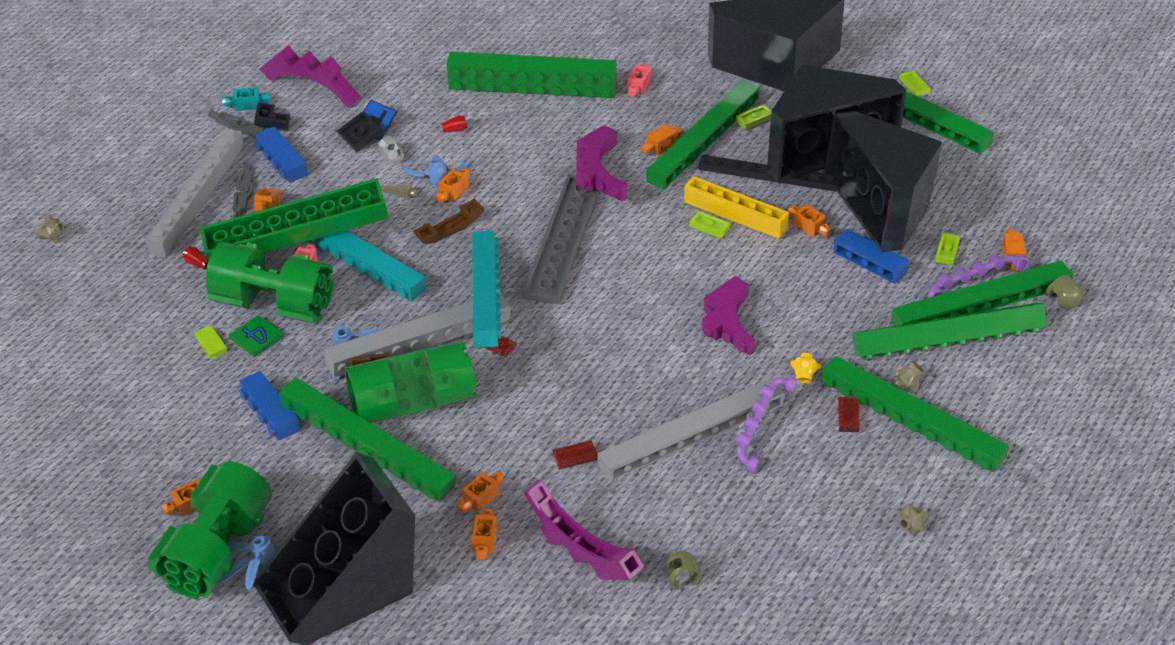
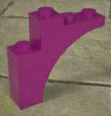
[702,276,756,356]

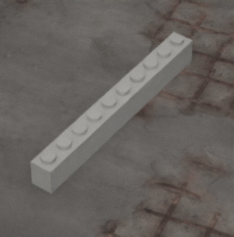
[146,128,244,258]
[324,293,511,378]
[597,378,784,482]

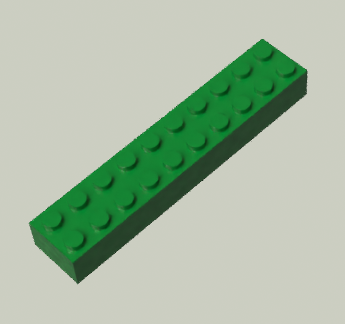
[446,51,617,98]
[200,178,389,262]

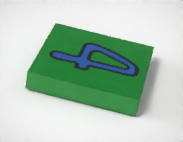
[229,315,283,357]

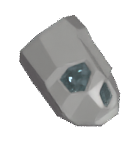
[378,136,404,164]

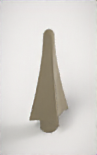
[380,184,419,200]

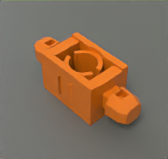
[641,124,683,156]
[437,168,471,203]
[254,187,281,212]
[788,204,832,237]
[1002,228,1026,271]
[457,471,504,513]
[162,479,201,517]
[471,509,498,560]

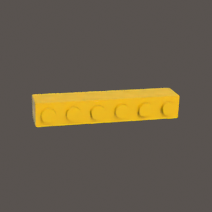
[684,176,789,239]

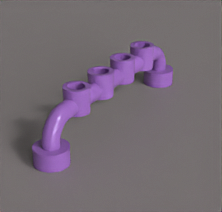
[928,255,1030,298]
[736,376,798,473]

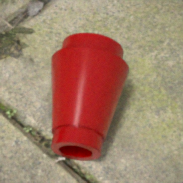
[441,115,468,133]
[182,246,208,270]

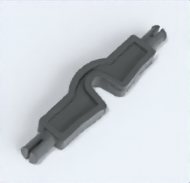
[209,110,265,139]
[232,163,253,218]

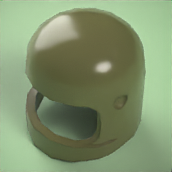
[1046,275,1083,309]
[666,551,701,590]

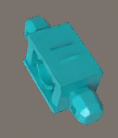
[222,87,271,112]

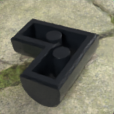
[254,102,290,131]

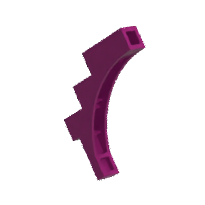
[260,45,361,108]
[576,125,627,201]
[523,480,644,580]

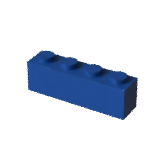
[255,127,308,183]
[833,229,909,284]
[239,371,300,440]

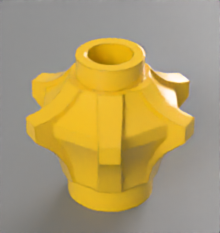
[790,353,821,383]

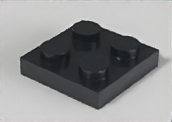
[337,111,383,153]

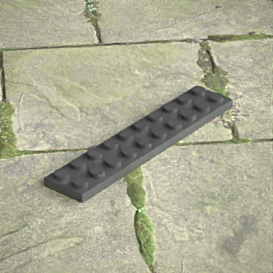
[522,174,600,304]

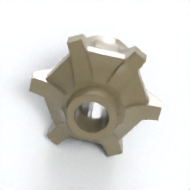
[36,215,64,243]
[894,361,924,391]
[896,504,928,536]

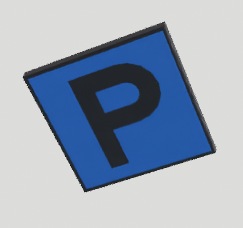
[364,99,397,141]

